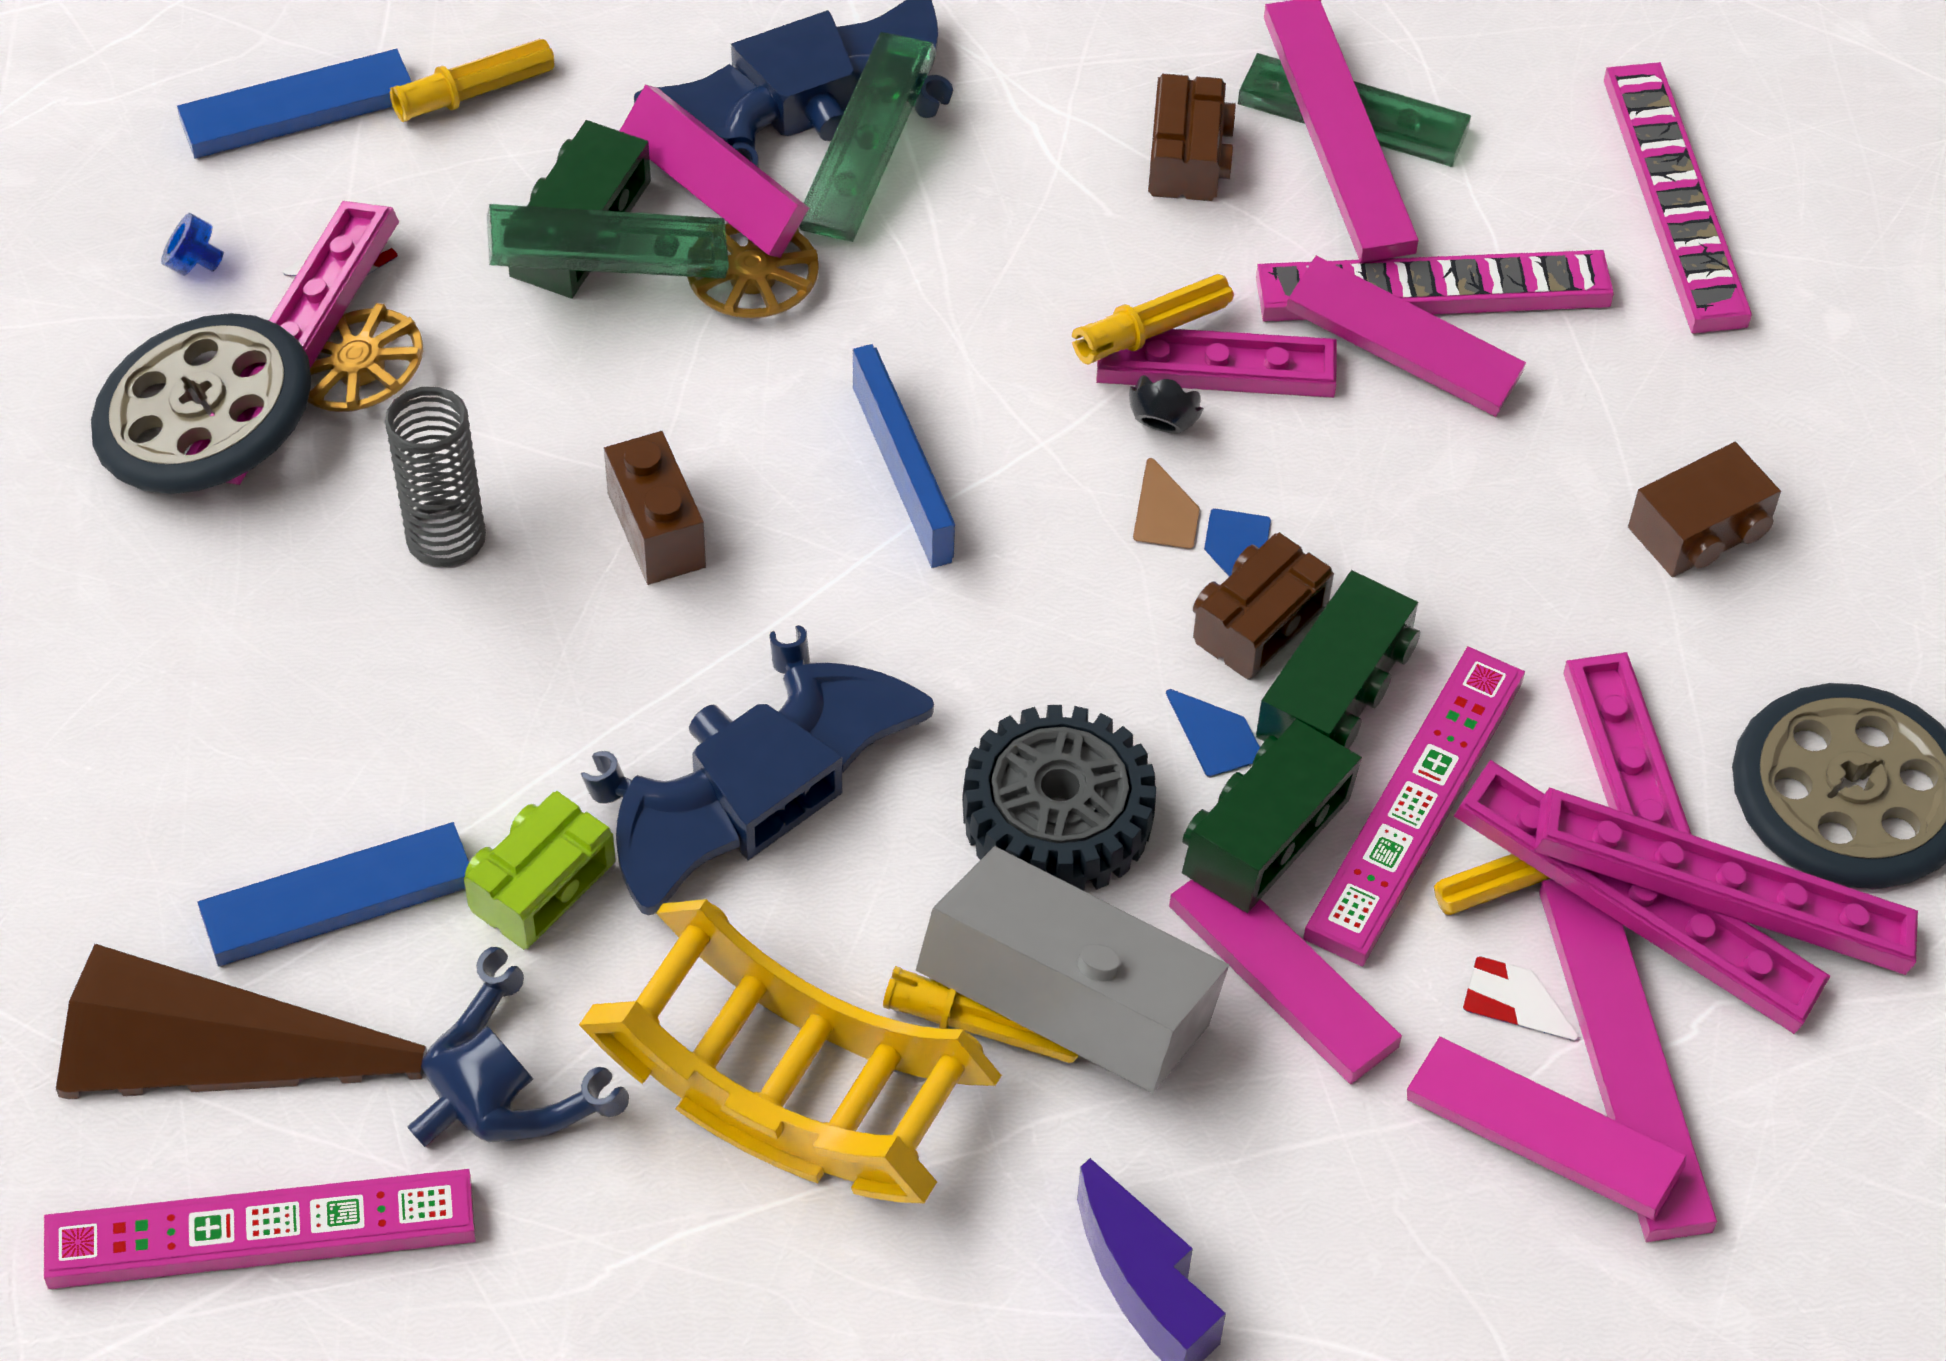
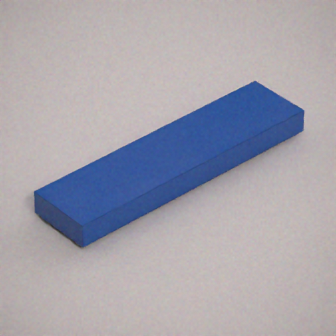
[177,48,412,159]
[853,344,955,568]
[197,822,469,967]

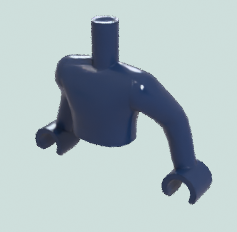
[407,947,629,1147]

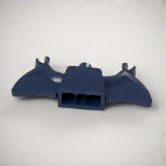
[634,0,953,168]
[581,625,934,915]

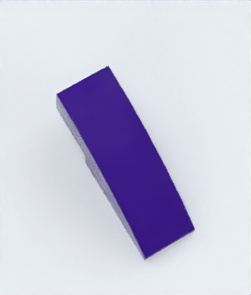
[1077,1158,1226,1361]

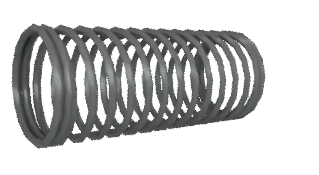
[385,387,486,567]

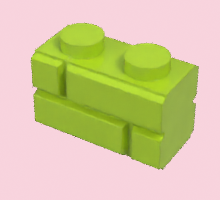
[464,791,616,950]

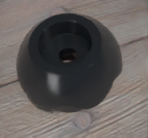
[1129,375,1204,434]

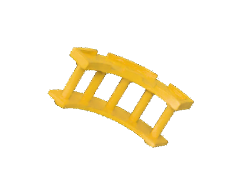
[579,899,1002,1204]

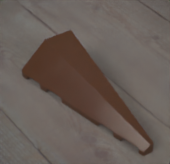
[56,944,427,1099]

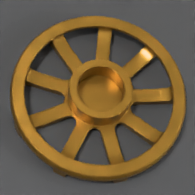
[686,223,819,318]
[308,303,423,412]

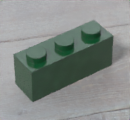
[502,120,651,299]
[1256,570,1420,749]
[1182,719,1362,913]

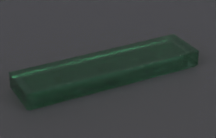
[799,32,936,242]
[1238,53,1471,167]
[487,204,729,279]

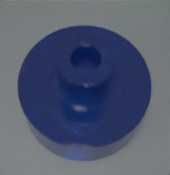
[161,213,224,276]

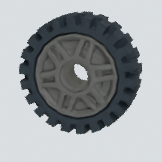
[962,705,1156,891]

